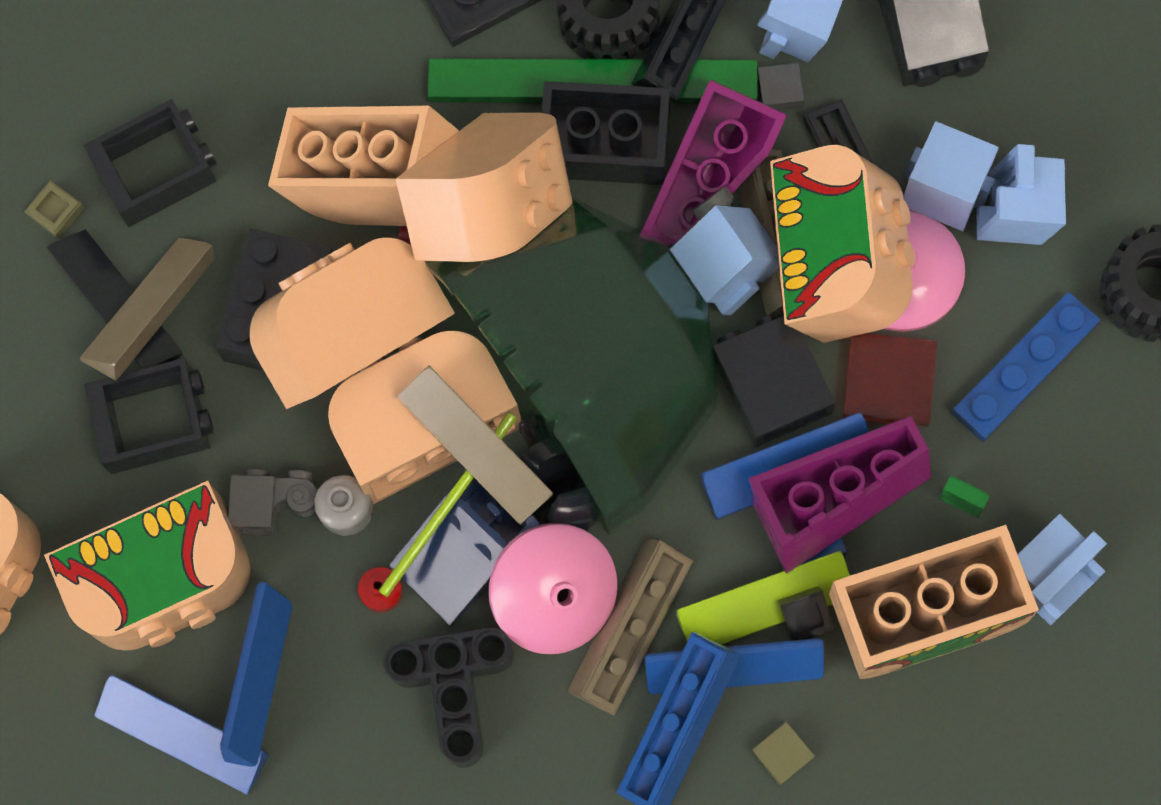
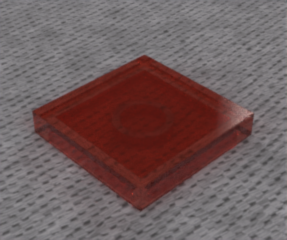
[843,333,937,427]

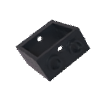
[83,99,217,227]
[84,358,214,474]

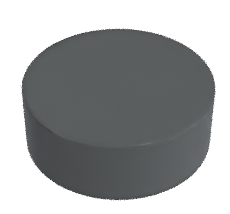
[692,185,734,221]

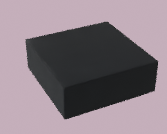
[778,586,835,641]

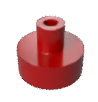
[358,567,403,613]

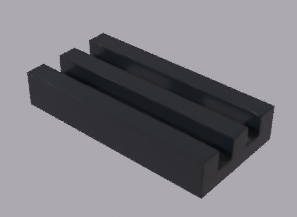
[803,99,874,164]

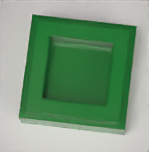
[939,476,990,519]

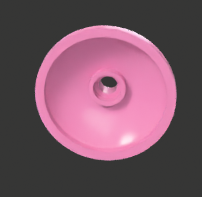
[884,210,965,332]
[489,523,617,654]

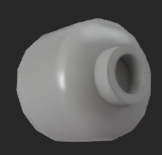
[314,475,374,536]

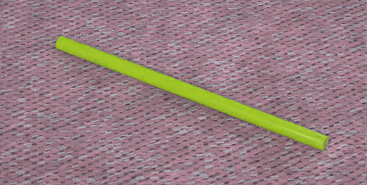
[379,412,517,597]

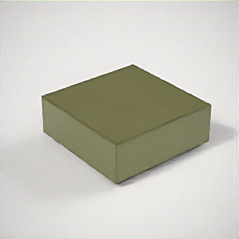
[24,180,85,239]
[752,722,815,786]

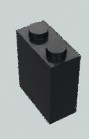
[712,313,836,448]

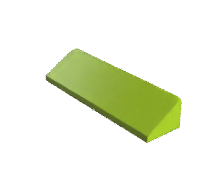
[676,551,850,645]

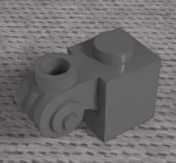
[228,469,317,536]

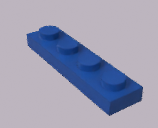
[951,292,1101,442]

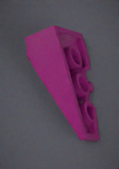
[641,80,787,248]

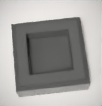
[757,62,804,109]

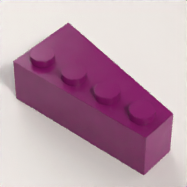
[749,416,931,574]

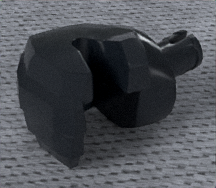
[518,414,605,531]

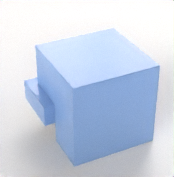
[757,0,843,63]
[904,121,999,231]
[977,144,1066,245]
[670,205,780,315]
[1018,514,1107,626]

